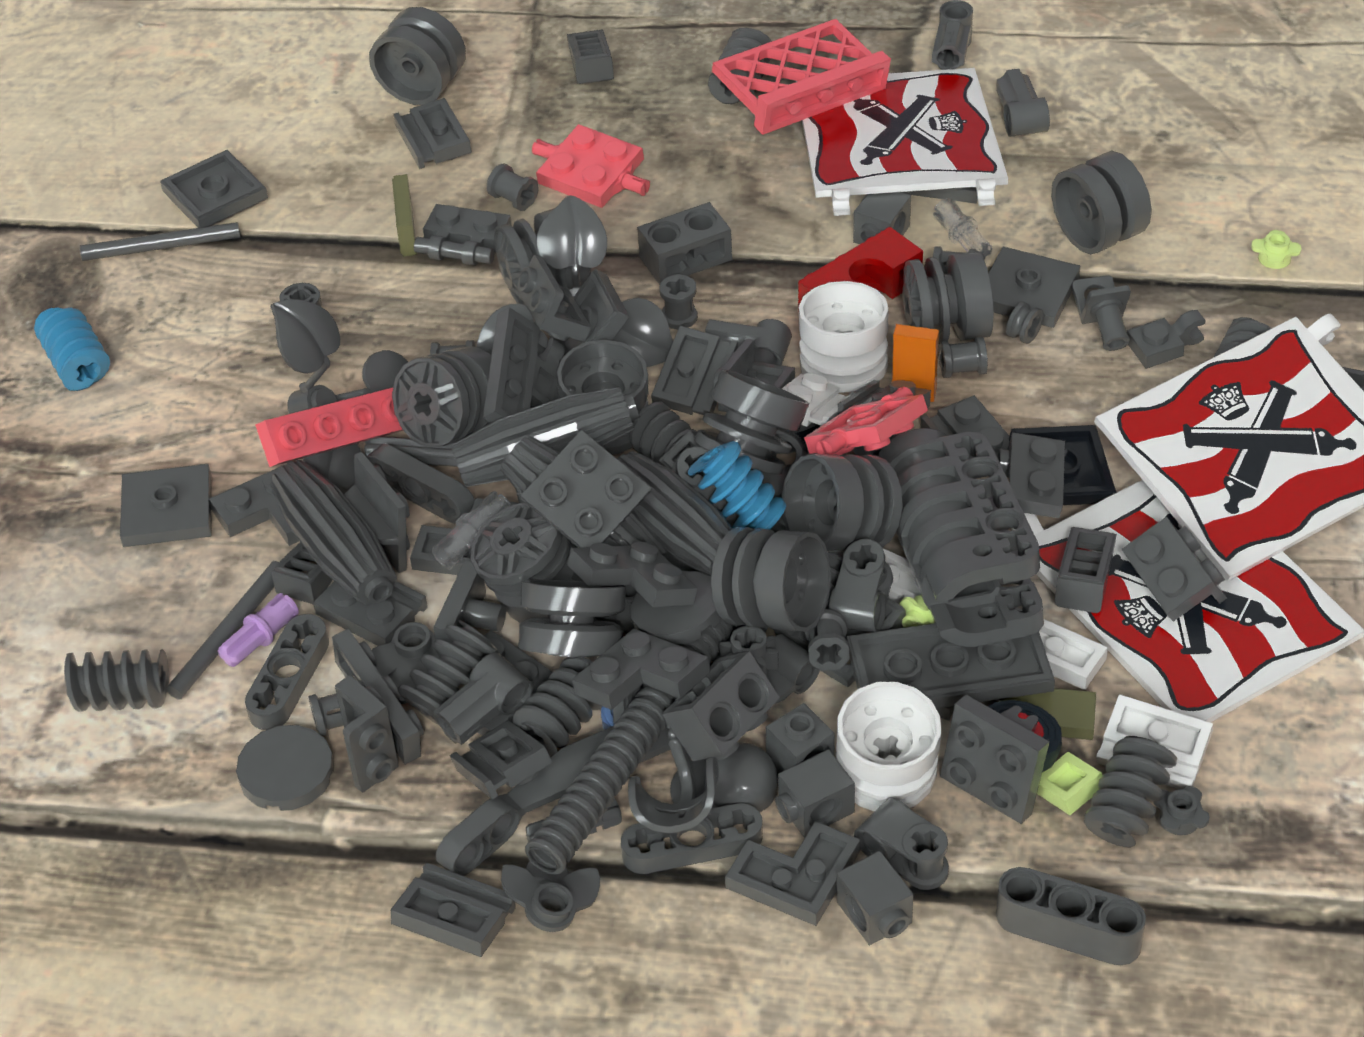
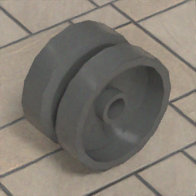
[369,7,466,105]
[1051,150,1152,255]
[518,579,626,657]

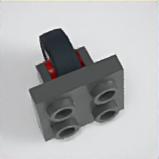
[940,695,1062,824]

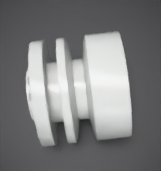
[799,281,888,393]
[835,682,941,812]

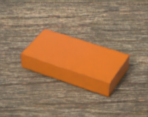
[892,324,939,402]

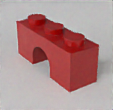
[798,227,923,312]

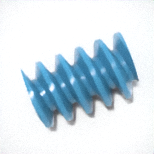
[34,307,111,391]
[688,441,786,530]

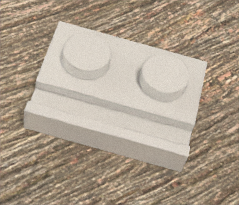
[782,373,854,427]
[1097,694,1213,789]

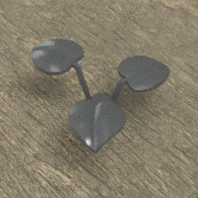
[477,195,673,367]
[270,299,408,494]

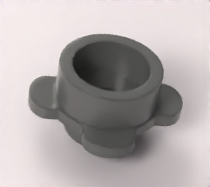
[1153,786,1210,835]

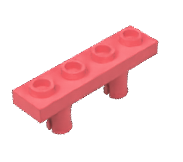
[255,388,404,467]

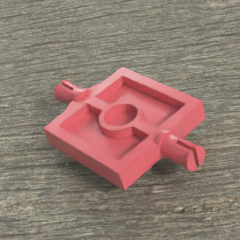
[532,124,650,208]
[804,387,928,455]

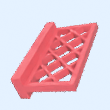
[712,19,891,135]

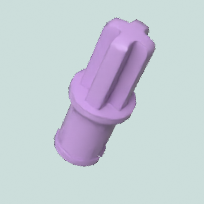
[218,593,299,667]

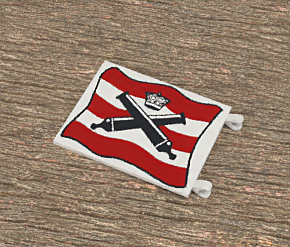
[796,68,1008,216]
[1094,314,1364,581]
[1011,480,1364,722]

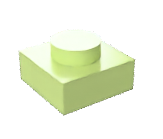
[1037,752,1103,815]

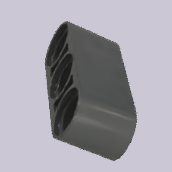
[996,867,1146,966]

